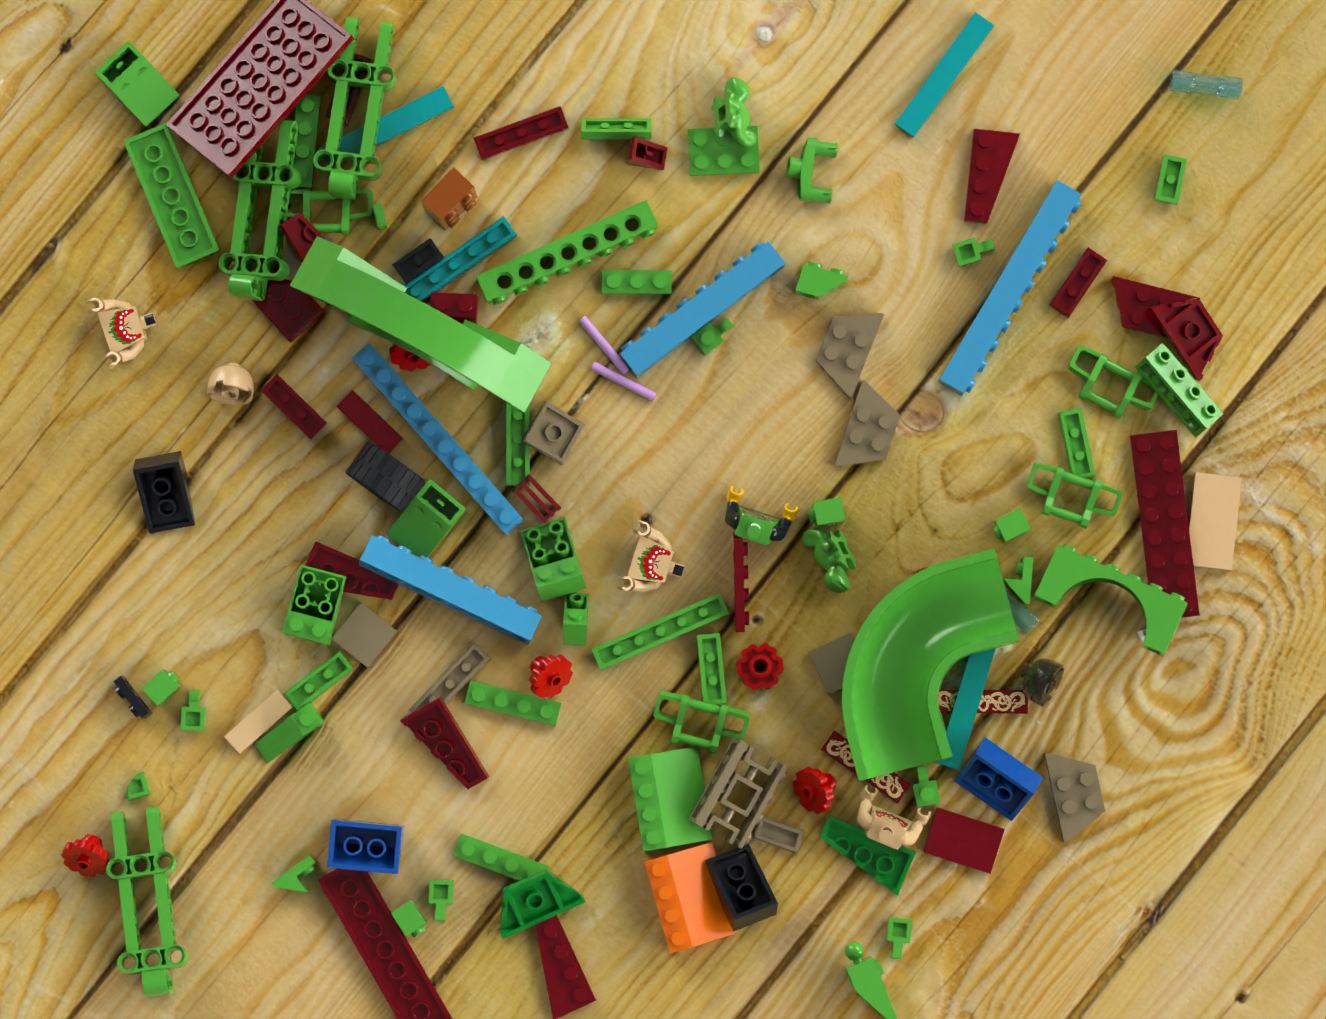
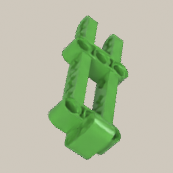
[313,17,396,200]
[219,120,302,301]
[106,806,189,998]

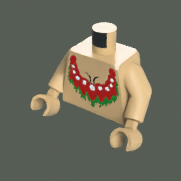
[86,298,157,369]
[617,520,685,593]
[857,785,931,850]

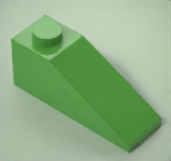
[255,703,325,763]

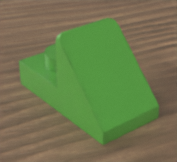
[1003,556,1033,605]
[272,854,317,892]

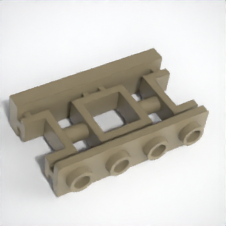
[688,737,787,849]

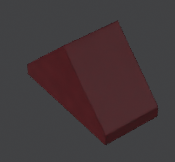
[628,137,668,170]

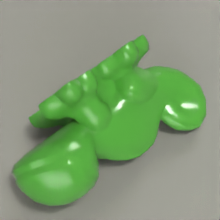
[711,77,757,147]
[802,529,857,593]

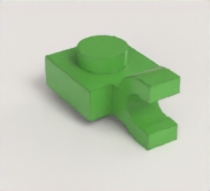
[952,238,995,267]
[692,318,733,355]
[181,690,206,731]
[912,764,940,808]
[429,880,454,921]
[886,917,912,959]

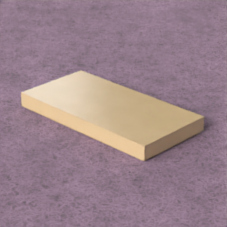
[1189,472,1242,571]

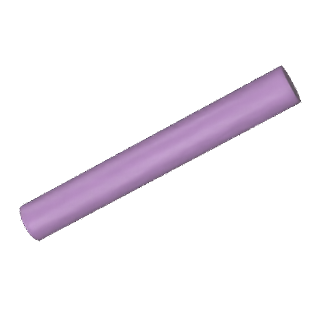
[579,316,630,375]
[590,362,657,401]

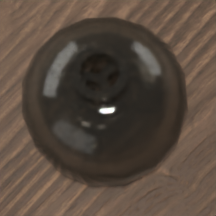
[1021,659,1064,707]

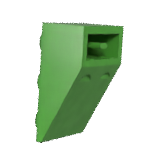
[95,41,180,127]
[387,479,467,558]
[520,517,586,602]
[282,565,346,646]

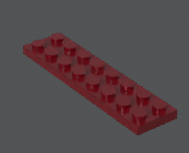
[1130,430,1200,618]
[318,869,453,1019]

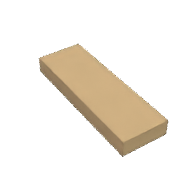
[224,690,293,754]

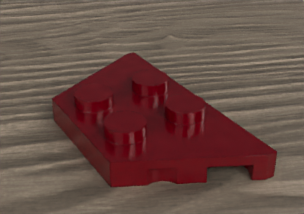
[1112,276,1200,338]
[1148,298,1223,381]

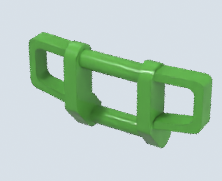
[287,188,373,235]
[1068,345,1159,419]
[1027,462,1123,529]
[653,691,750,754]

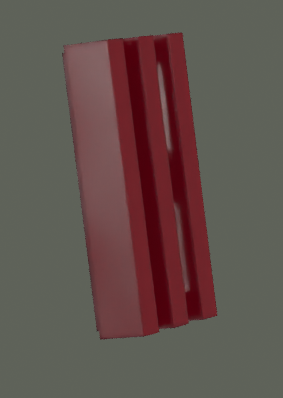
[512,474,561,524]

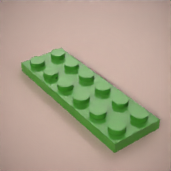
[123,123,220,270]

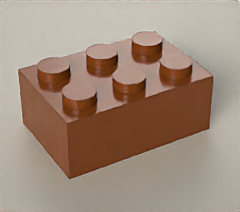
[421,167,477,230]

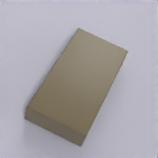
[753,817,805,854]

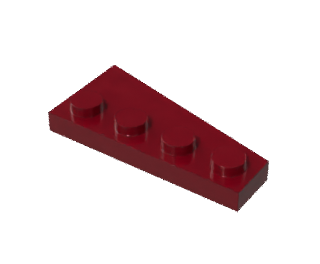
[964,129,1020,224]
[279,213,330,306]
[733,532,749,632]
[305,541,400,600]
[400,696,489,789]
[535,915,596,1019]

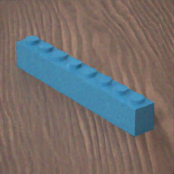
[620,241,786,378]
[358,535,542,645]

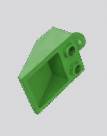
[844,942,897,1019]

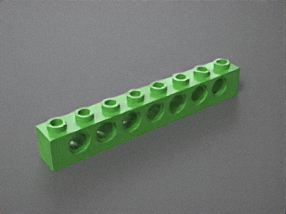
[476,200,658,305]

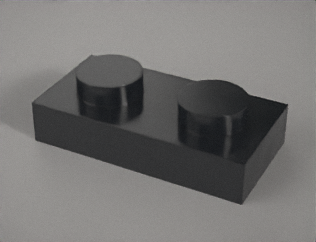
[392,238,444,284]
[113,676,152,719]

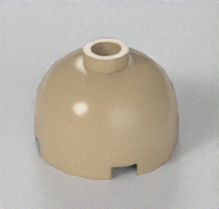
[206,363,254,405]

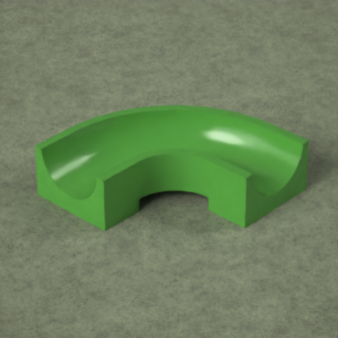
[290,236,551,413]
[842,548,1020,781]

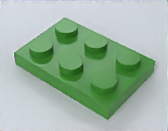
[688,126,760,176]

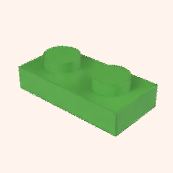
[1154,154,1187,206]

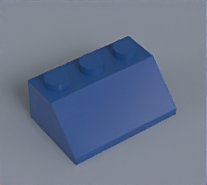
[954,737,1043,821]
[327,819,404,874]

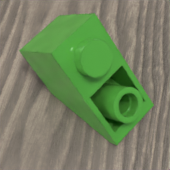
[795,262,848,300]
[563,593,589,646]

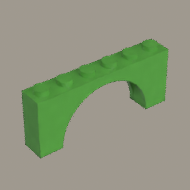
[1034,544,1188,657]

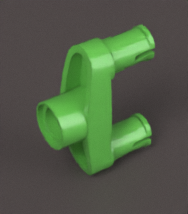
[786,137,838,204]

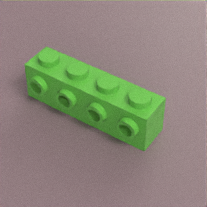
[1135,343,1223,438]

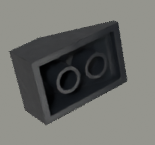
[133,451,195,534]
[706,844,778,932]

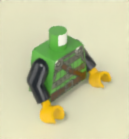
[725,486,798,545]

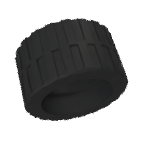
[346,441,425,513]

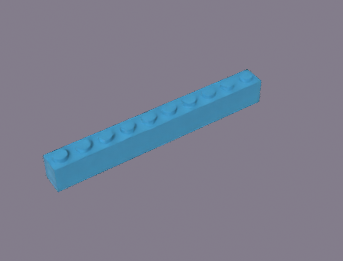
[938,180,1082,396]
[352,343,524,536]

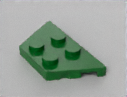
[500,869,585,939]

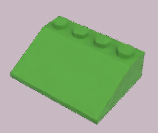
[628,747,713,852]

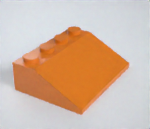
[644,842,738,953]

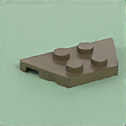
[816,313,884,398]
[835,380,900,467]
[1044,753,1105,843]

